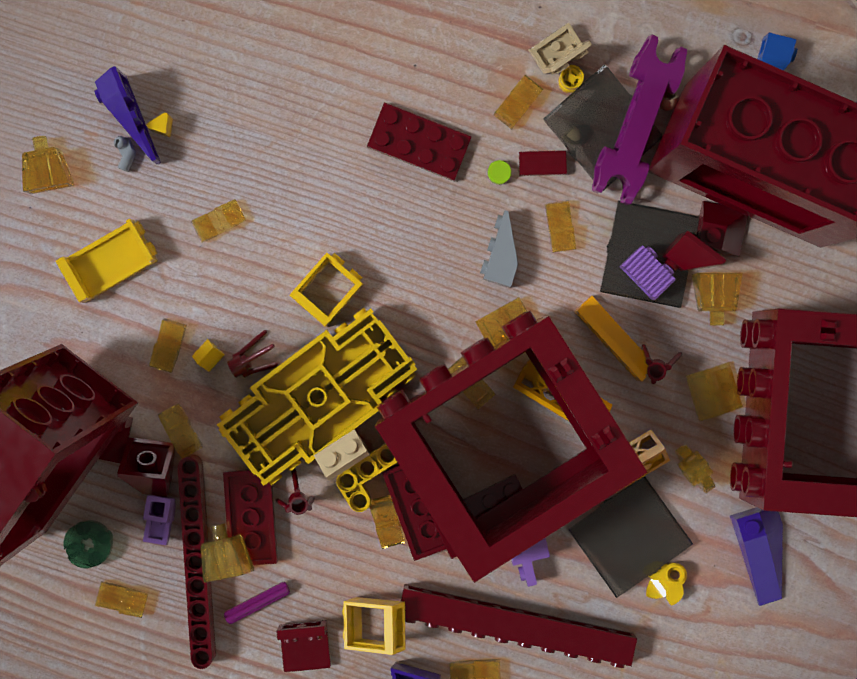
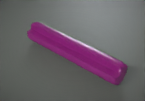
[224,582,290,624]

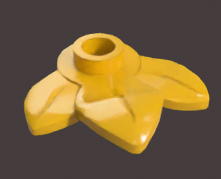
[642,561,687,606]

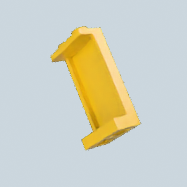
[55,218,158,303]

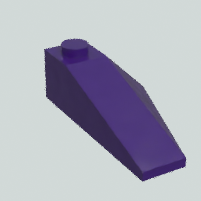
[94,66,161,164]
[730,507,783,606]

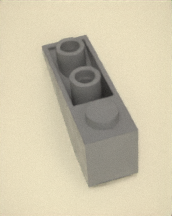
[480,210,518,288]

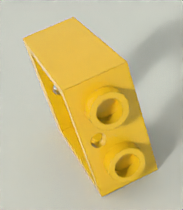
[289,253,364,327]
[342,597,406,655]

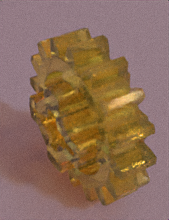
[675,444,716,493]

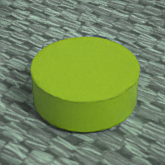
[487,160,511,185]

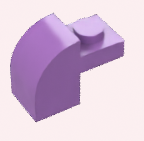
[143,495,176,545]
[511,538,550,587]

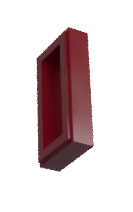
[519,150,567,176]

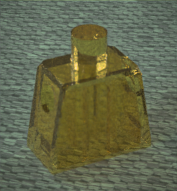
[22,136,74,194]
[692,273,742,326]
[201,523,255,583]

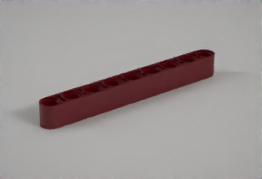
[178,455,216,669]

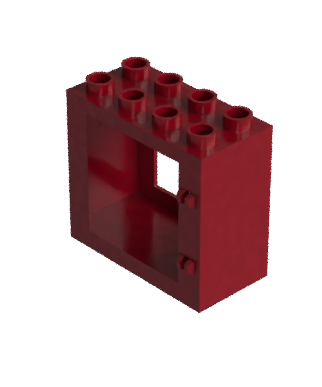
[648,45,857,248]
[730,309,857,517]
[375,310,648,583]
[0,344,138,566]

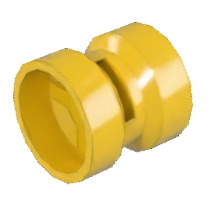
[558,65,584,93]

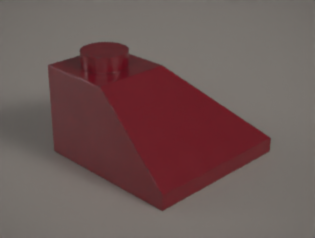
[695,201,748,257]
[661,230,726,272]
[117,437,176,497]

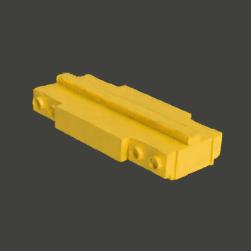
[217,308,417,486]

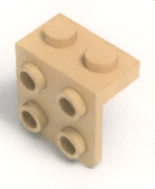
[528,23,592,75]
[314,430,370,481]

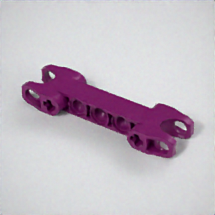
[592,34,687,205]

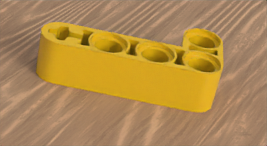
[336,443,397,512]

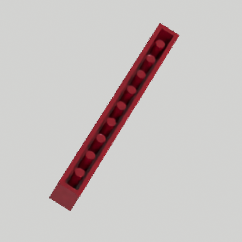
[401,584,637,668]

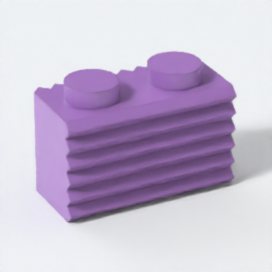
[619,245,676,300]

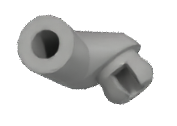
[114,136,136,172]

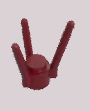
[227,330,278,378]
[642,344,682,384]
[276,468,315,515]

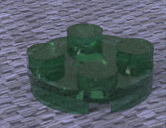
[63,520,113,569]

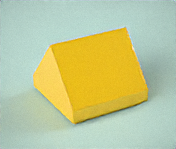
[146,112,173,137]
[192,339,225,372]

